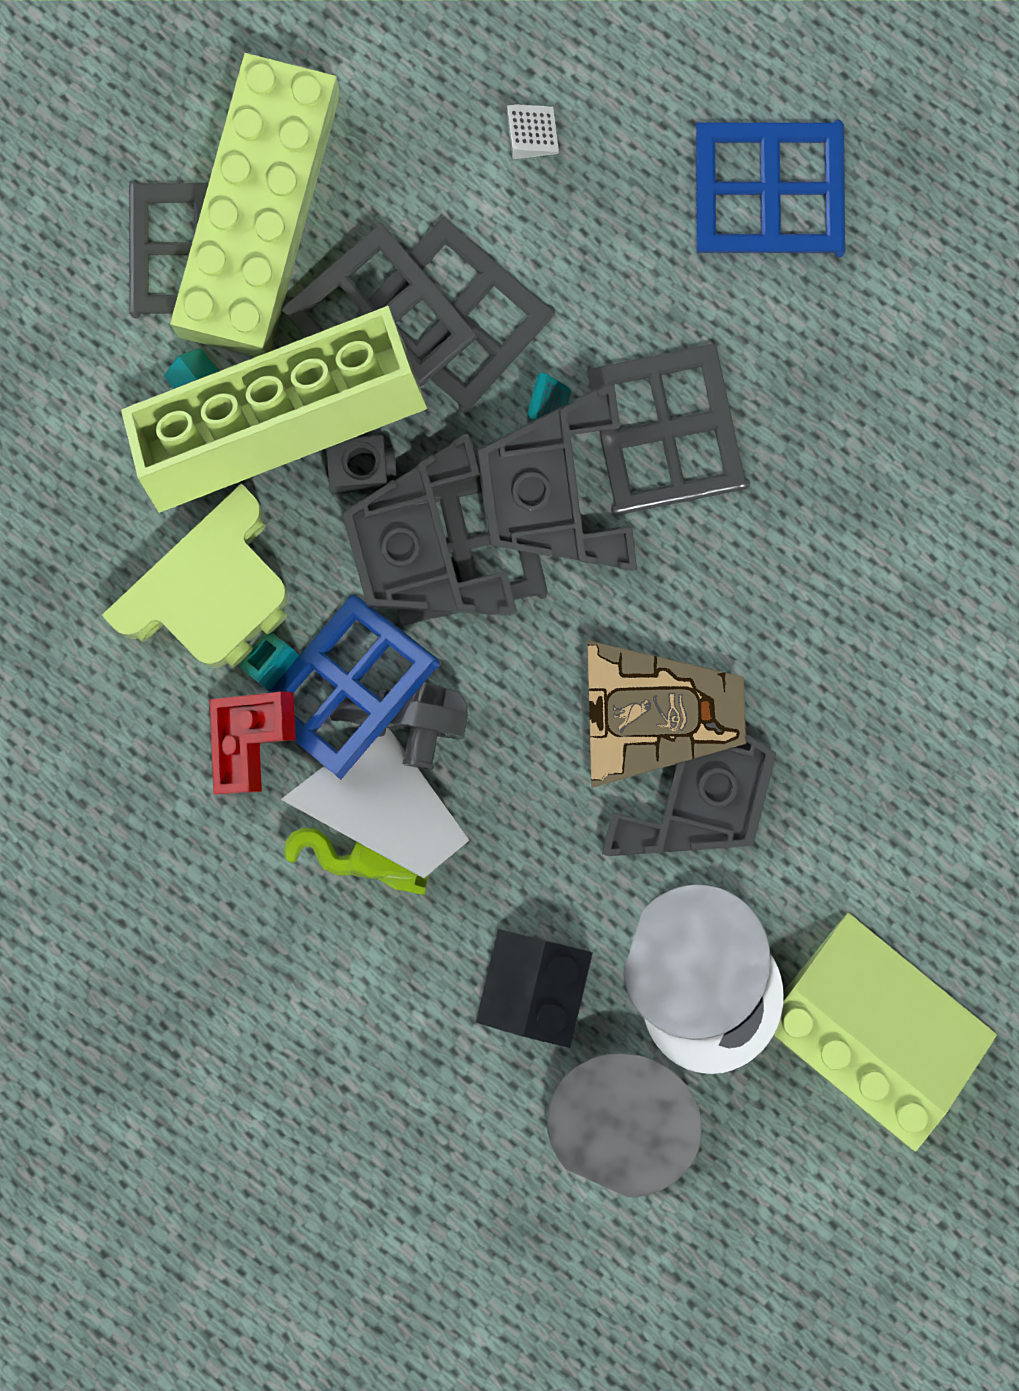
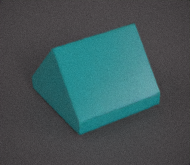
[164,348,219,389]
[239,632,300,691]

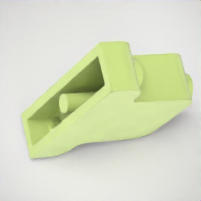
[102,483,289,668]

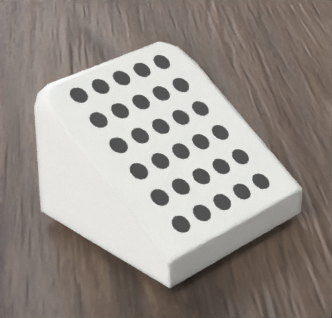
[507,104,559,159]

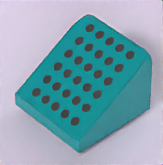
[527,372,571,423]

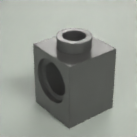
[326,435,397,494]

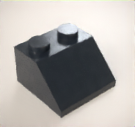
[476,929,593,1048]

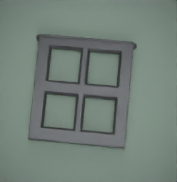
[129,180,209,319]
[356,217,555,413]
[281,223,480,387]
[587,343,750,515]
[398,478,548,626]

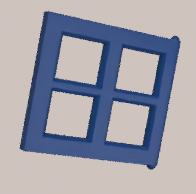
[696,120,845,257]
[268,594,440,780]

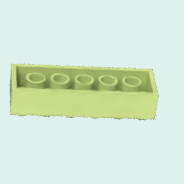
[170,53,340,357]
[121,306,427,513]

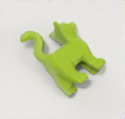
[283,804,446,895]

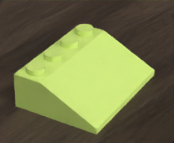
[773,912,997,1152]

